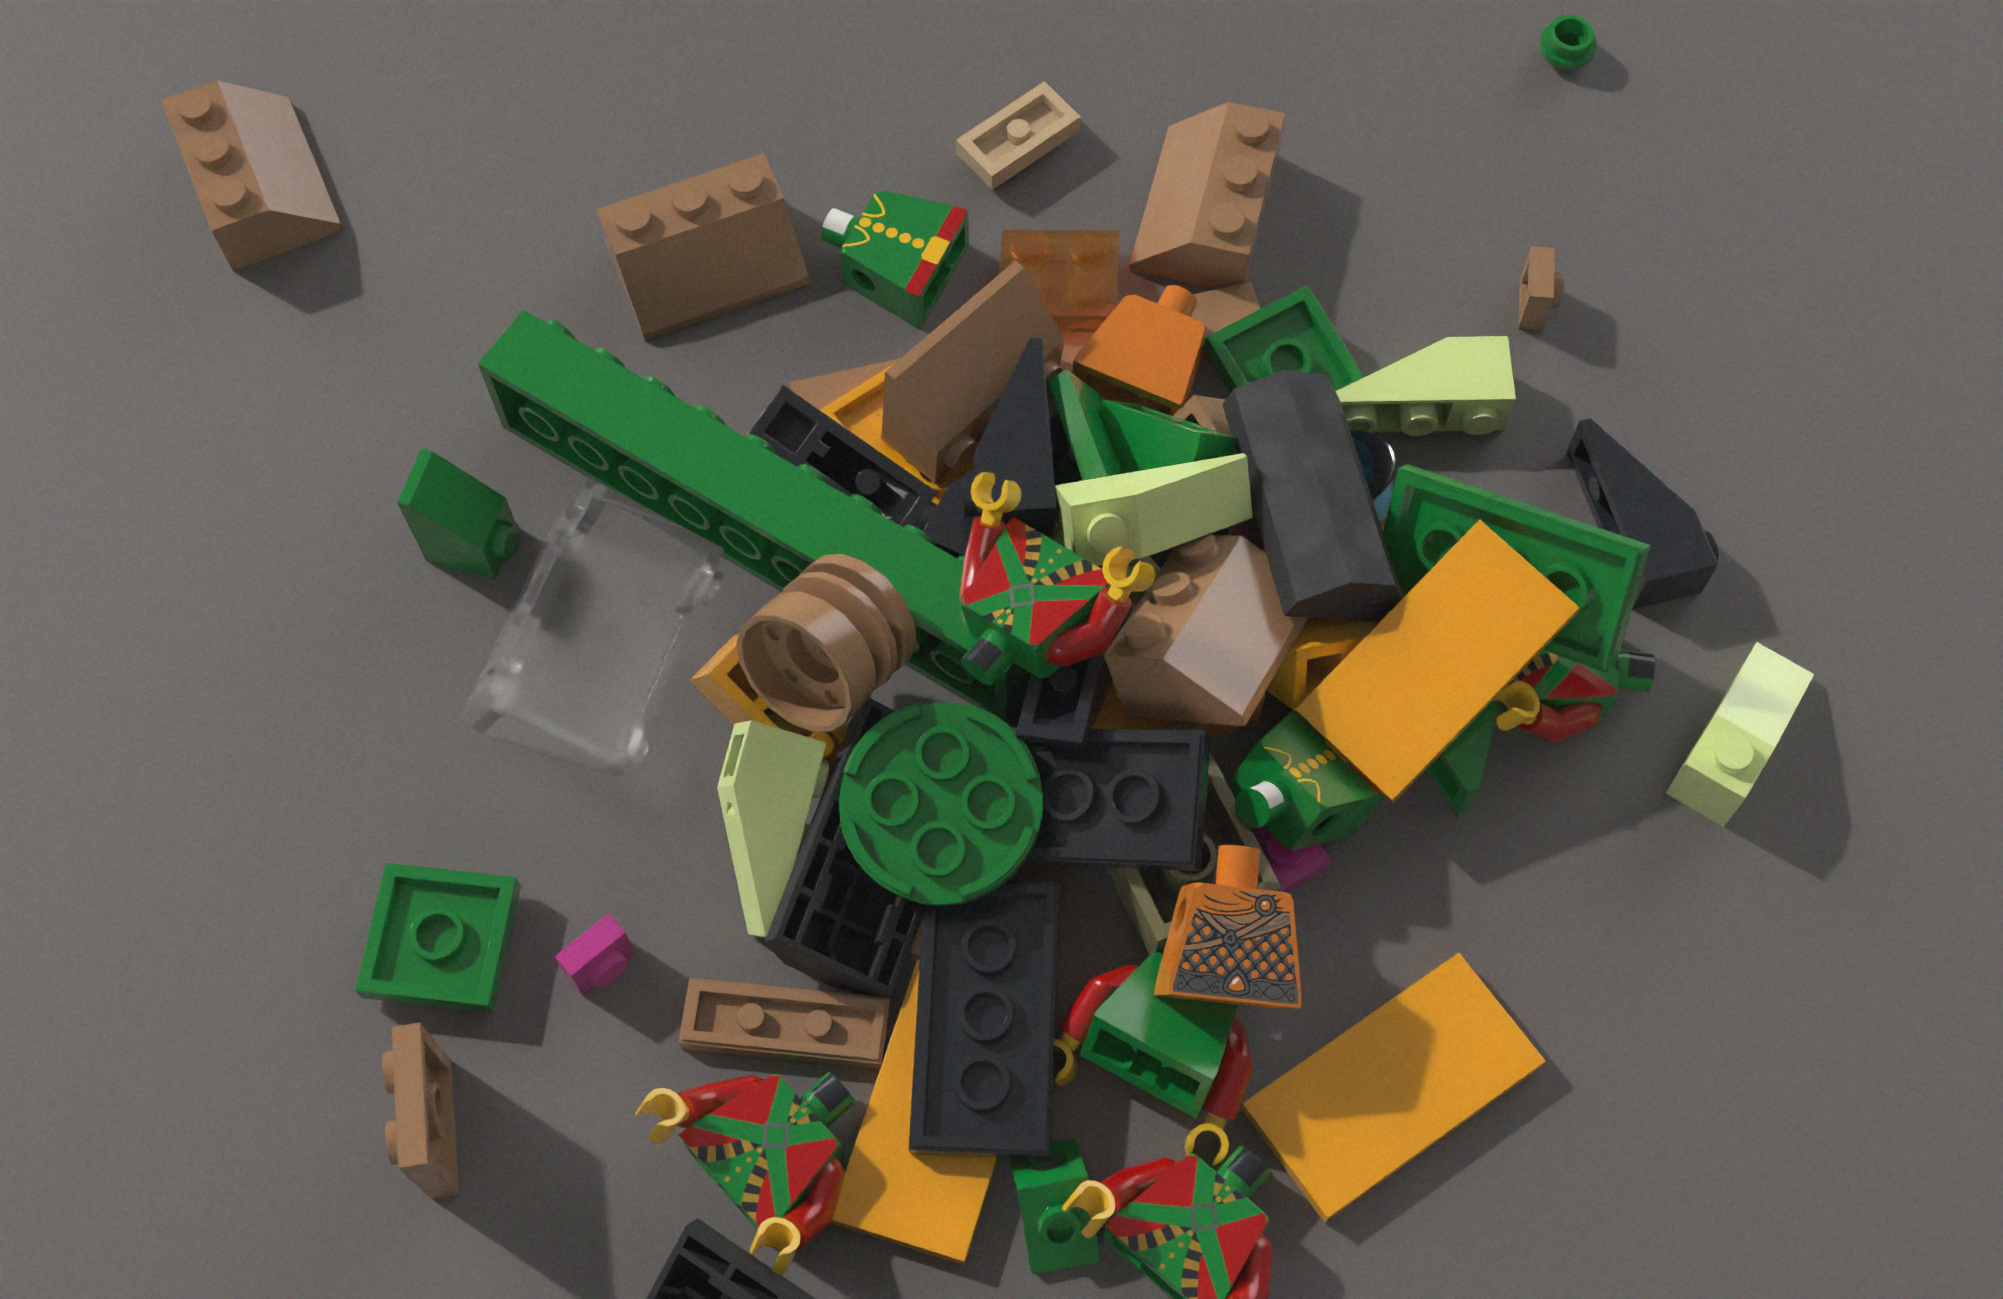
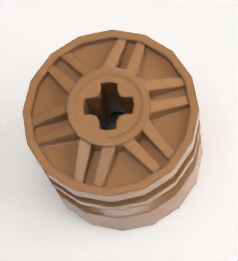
[736,554,917,732]

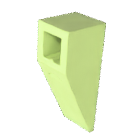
[1336,336,1516,436]
[717,720,829,938]

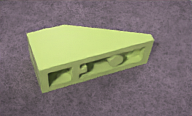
[1055,453,1253,566]
[1666,642,1814,827]

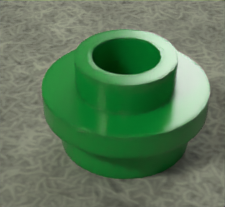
[1539,15,1597,70]

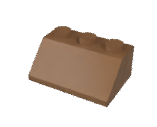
[161,80,344,271]
[1129,102,1286,289]
[596,153,810,341]
[881,260,1065,483]
[1104,534,1308,726]

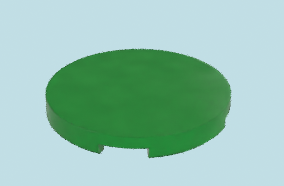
[839,702,1043,906]

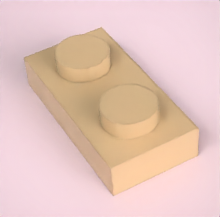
[956,81,1081,190]

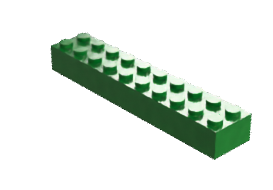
[477,310,1031,724]

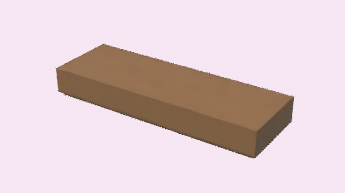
[678,978,891,1070]

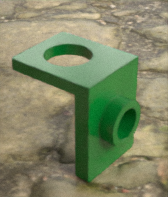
[1009,1139,1100,1275]

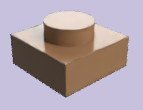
[1518,246,1564,331]

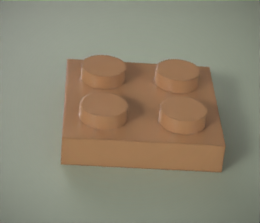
[382,1022,459,1199]

